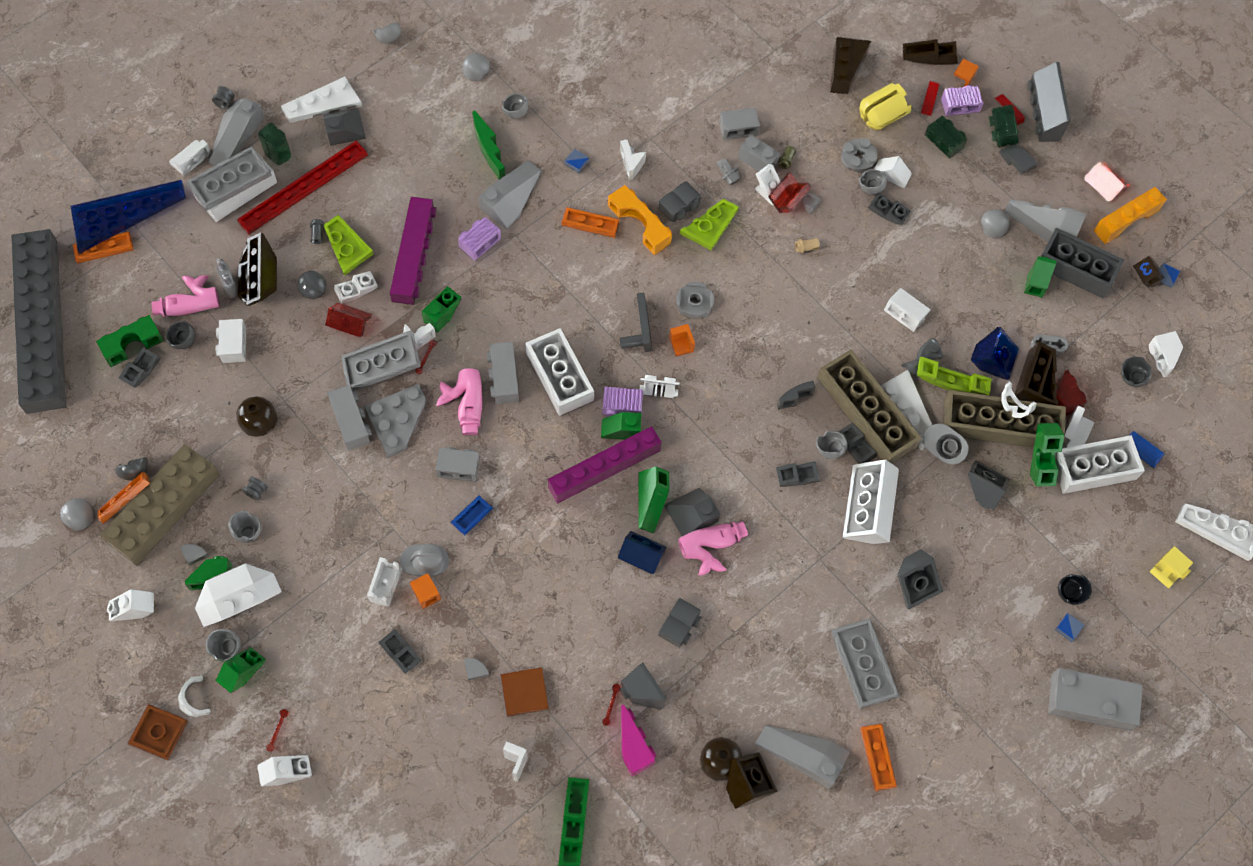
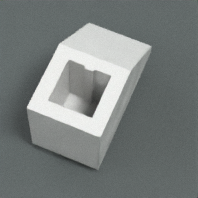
[1148,331,1183,377]
[107,589,154,621]
[257,755,312,787]

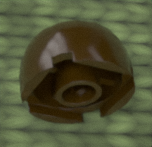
[236,396,277,437]
[700,737,742,781]

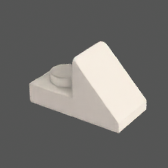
[620,140,646,181]
[755,164,787,205]
[403,323,436,350]

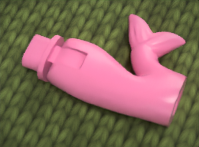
[151,275,220,317]
[437,368,483,436]
[678,521,748,576]

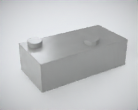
[1048,668,1142,731]

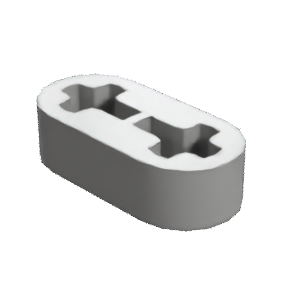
[1030,335,1068,356]

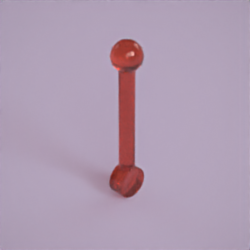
[415,339,437,375]
[602,684,620,726]
[266,709,289,752]

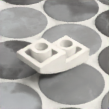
[334,271,378,304]

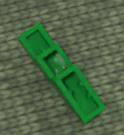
[472,110,505,180]
[558,777,590,866]

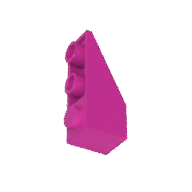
[621,704,657,777]

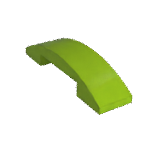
[917,357,992,396]

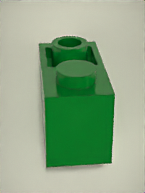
[1024,256,1056,298]
[421,286,462,333]
[215,647,266,693]

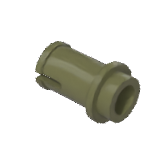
[778,146,796,169]

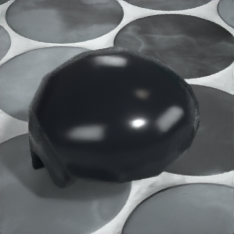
[1057,574,1092,605]

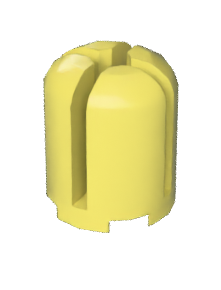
[860,82,911,130]

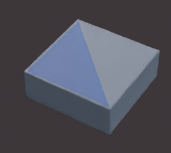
[564,149,589,173]
[1160,263,1180,288]
[1055,613,1084,642]

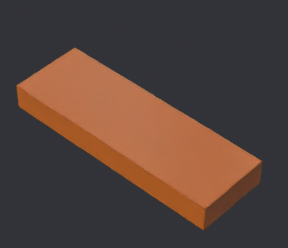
[562,207,620,238]
[73,231,134,263]
[98,472,150,524]
[860,724,897,791]

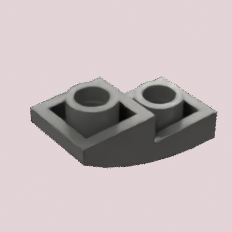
[868,193,911,225]

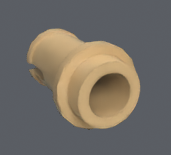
[795,238,820,254]

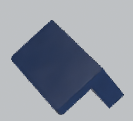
[618,531,667,574]

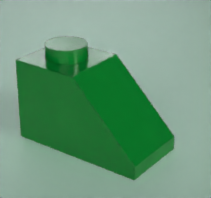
[601,412,642,440]
[185,556,232,590]

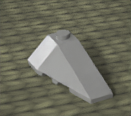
[209,98,264,166]
[479,161,542,229]
[1004,199,1086,242]
[755,725,850,789]

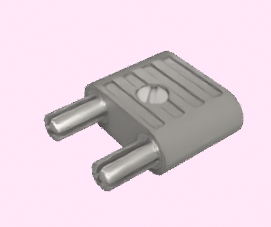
[216,258,238,298]

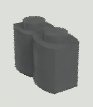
[659,181,701,222]
[658,598,702,648]

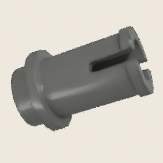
[310,219,324,244]

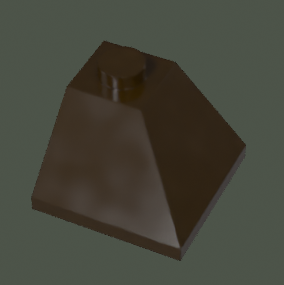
[726,752,778,809]

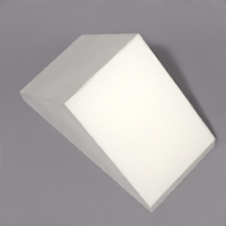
[874,156,912,189]

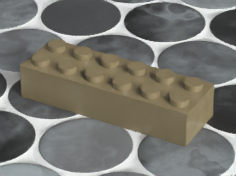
[817,350,922,464]
[943,390,1066,448]
[100,444,220,566]

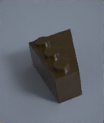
[830,37,871,94]
[1015,342,1058,406]

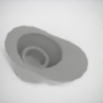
[923,424,968,465]
[400,544,449,576]

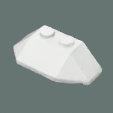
[195,563,282,627]

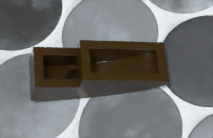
[903,39,958,65]

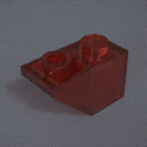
[1056,370,1087,416]

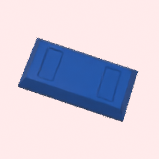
[1129,431,1165,468]
[450,495,493,536]

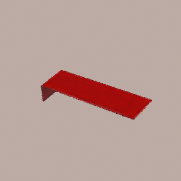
[921,81,940,116]
[995,94,1025,126]

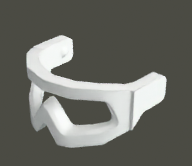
[1001,381,1036,418]
[178,676,210,717]

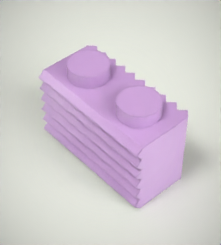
[941,85,984,116]
[458,217,501,261]
[602,386,643,417]

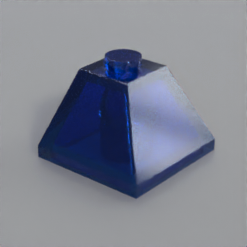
[971,327,1019,380]

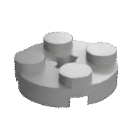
[841,138,878,173]
[676,282,714,319]

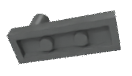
[620,292,653,352]

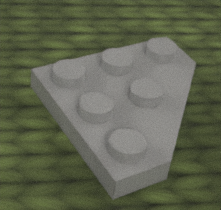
[364,384,427,458]

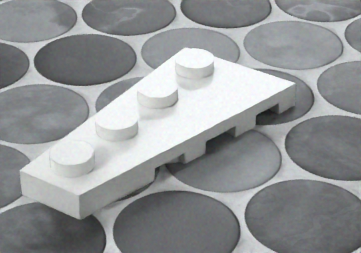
[281,77,362,123]
[881,370,932,451]
[1175,503,1253,561]

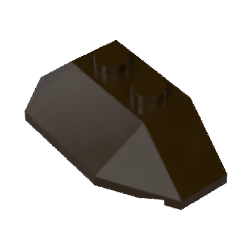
[238,232,277,306]

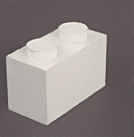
[216,319,246,363]

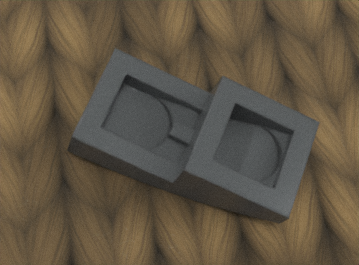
[999,143,1037,175]
[119,347,161,388]
[777,381,815,410]
[838,423,877,464]
[776,461,820,487]
[378,629,422,674]

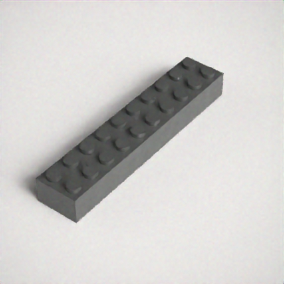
[11,229,66,414]

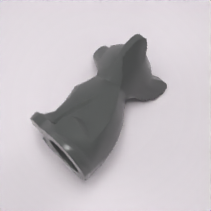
[901,338,943,378]

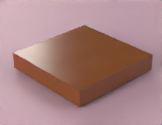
[501,667,549,717]
[128,704,188,761]

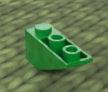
[638,466,670,533]

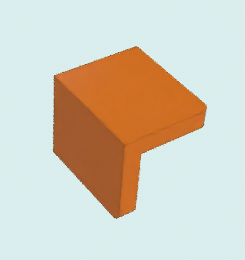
[954,58,979,87]
[669,324,695,356]
[410,574,441,609]

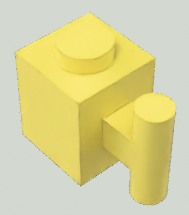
[1150,546,1193,589]

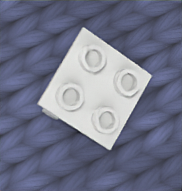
[640,375,680,399]

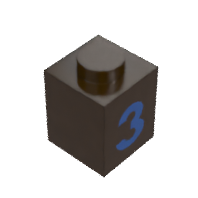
[1133,256,1165,288]

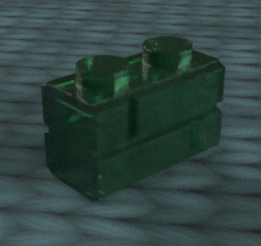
[989,104,1019,147]
[925,115,968,159]
[258,123,291,166]

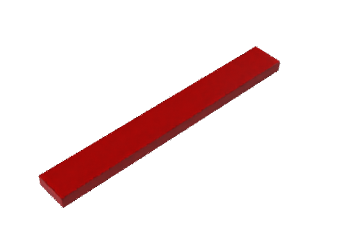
[237,140,368,235]

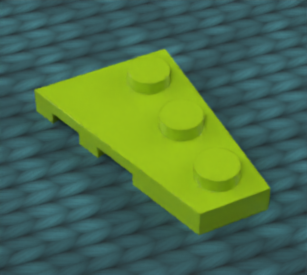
[680,199,739,251]
[323,215,374,276]

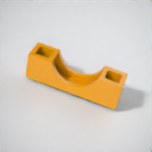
[608,185,672,255]
[1094,187,1167,244]

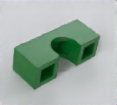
[96,315,164,367]
[1030,423,1065,487]

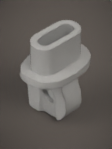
[716,159,741,185]

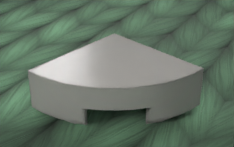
[802,190,821,214]
[180,544,208,566]
[464,658,489,680]

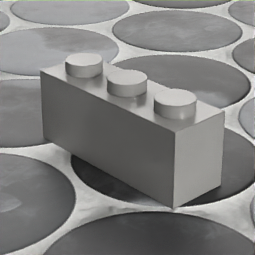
[487,342,519,404]
[327,385,372,450]

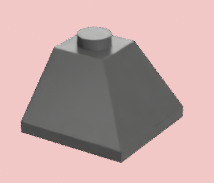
[323,108,366,146]
[968,460,1010,510]
[664,488,720,536]
[897,550,943,609]
[619,663,666,710]

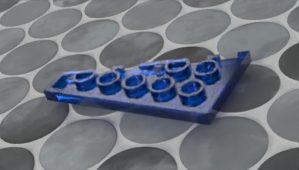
[70,179,186,253]

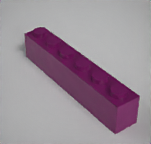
[390,197,437,305]
[548,426,662,504]

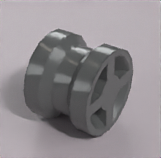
[212,86,235,109]
[242,477,268,501]

